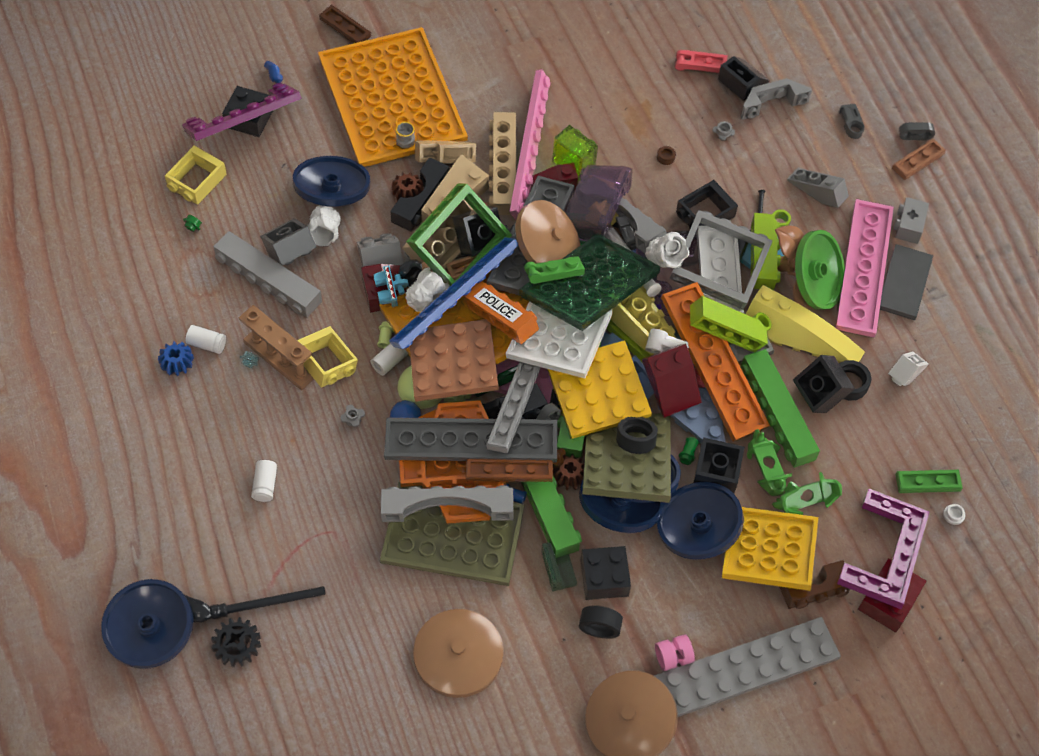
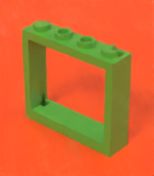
[406,183,512,286]

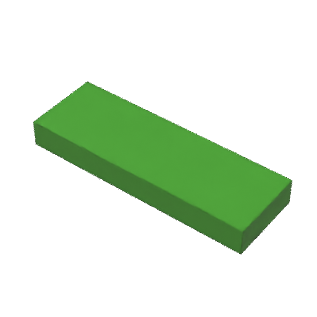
[895,470,963,493]

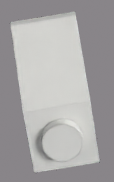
[888,352,929,386]

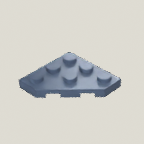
[657,388,725,444]

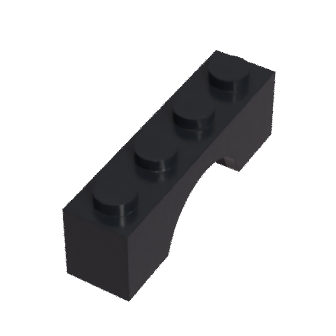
[390,157,449,232]

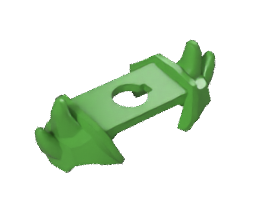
[747,429,792,496]
[772,472,842,515]

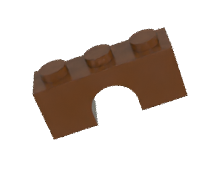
[780,560,850,609]

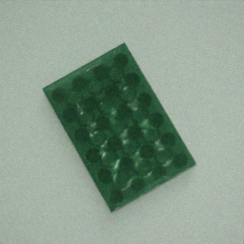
[519,234,661,331]

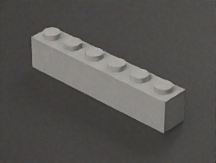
[213,231,322,318]

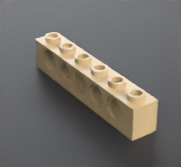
[489,112,516,215]

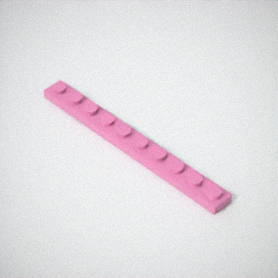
[509,69,550,221]

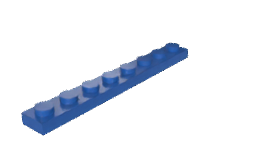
[389,238,519,349]

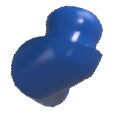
[264,61,283,83]

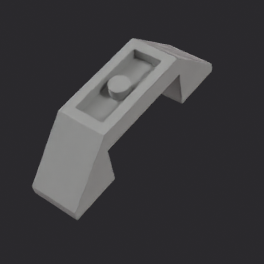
[741,78,812,120]

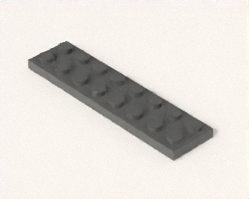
[487,176,575,297]
[384,418,557,462]

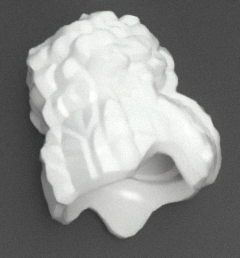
[307,205,341,246]
[645,232,689,268]
[405,267,450,313]

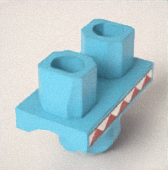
[373,266,409,307]

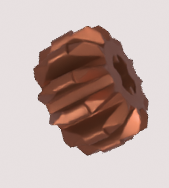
[391,172,424,201]
[553,454,584,491]

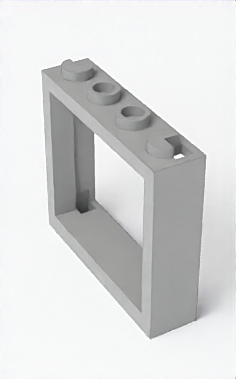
[669,210,772,309]

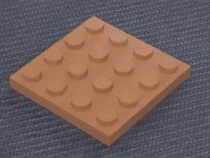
[410,319,499,402]

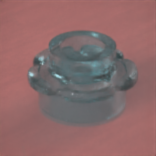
[240,351,259,368]

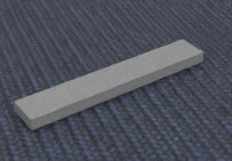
[486,362,541,454]

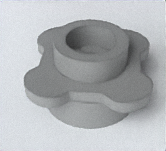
[713,121,735,140]
[340,405,365,427]

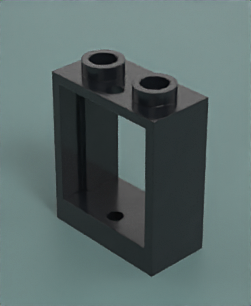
[676,180,738,234]

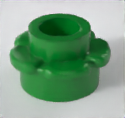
[183,214,202,232]

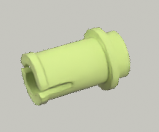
[377,321,394,349]

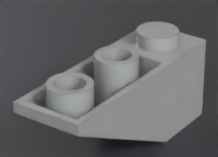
[787,168,849,208]

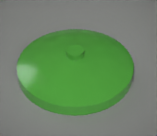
[795,230,845,310]

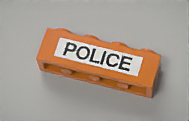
[463,281,539,344]

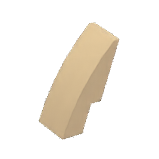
[415,141,476,163]

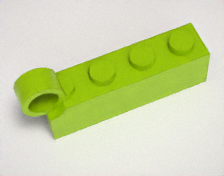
[750,209,791,290]
[690,296,772,353]

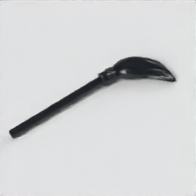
[184,586,326,623]

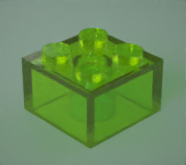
[552,125,598,182]

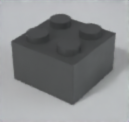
[260,218,316,265]

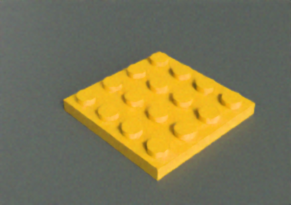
[547,340,652,439]
[722,507,819,591]

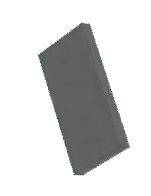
[880,244,934,320]

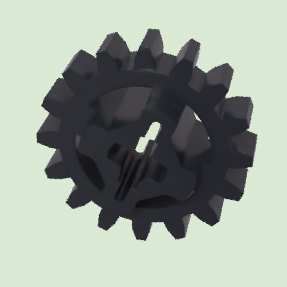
[211,617,261,667]

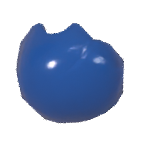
[389,400,421,418]

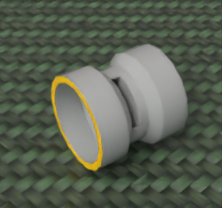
[396,122,415,148]

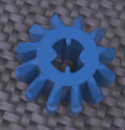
[158,341,194,376]

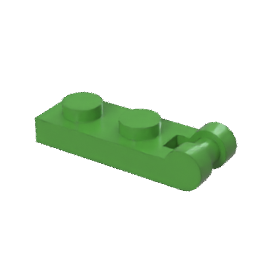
[524,256,585,284]

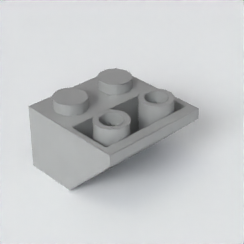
[357,233,403,267]

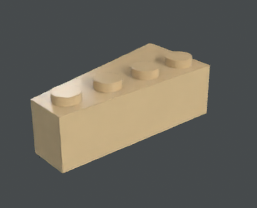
[421,154,489,223]

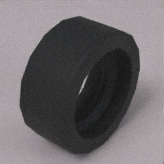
[839,360,872,401]
[616,417,658,454]
[579,605,623,639]

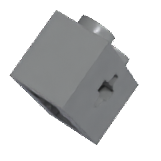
[894,197,929,244]

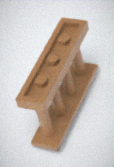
[238,305,314,391]

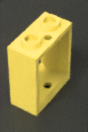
[165,146,227,205]
[297,326,358,388]

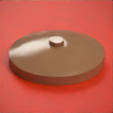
[515,200,581,264]
[413,609,503,698]
[585,671,678,756]

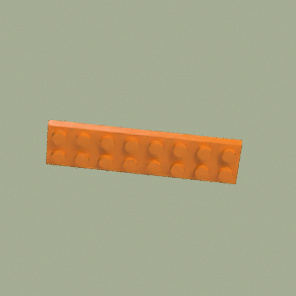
[661,282,770,442]

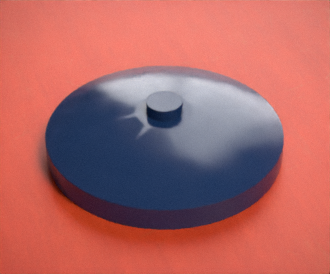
[293,156,370,207]
[579,480,665,533]
[657,482,744,560]
[101,579,193,669]

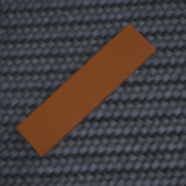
[466,459,553,482]

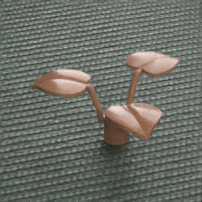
[775,226,812,310]

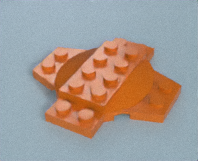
[399,400,508,524]

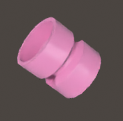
[655,634,695,671]

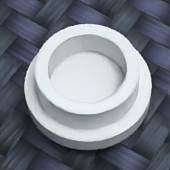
[943,504,965,525]

